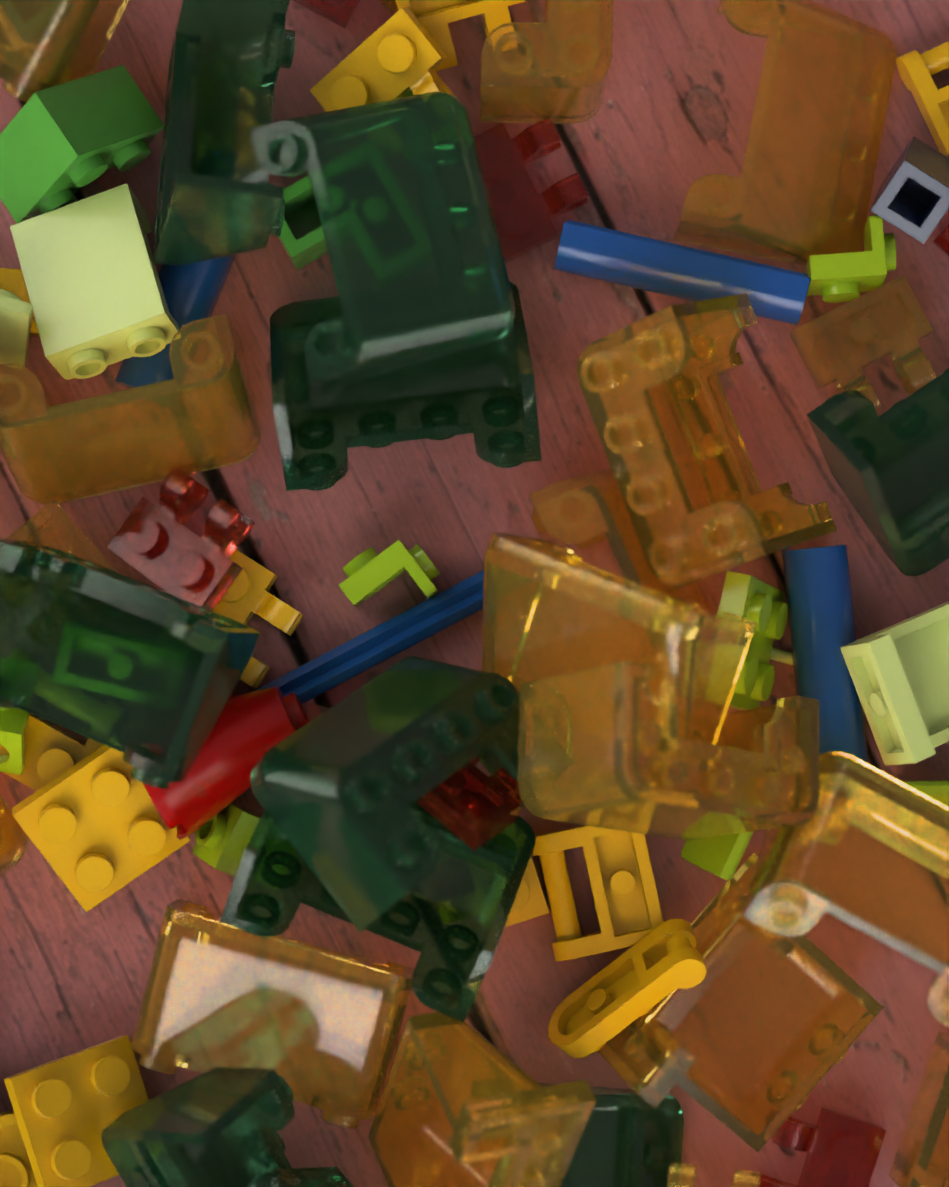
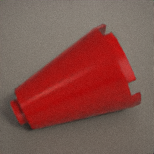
[124,686,311,840]

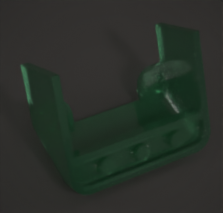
[153,0,295,266]

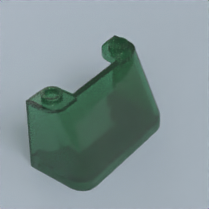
[0,538,261,789]

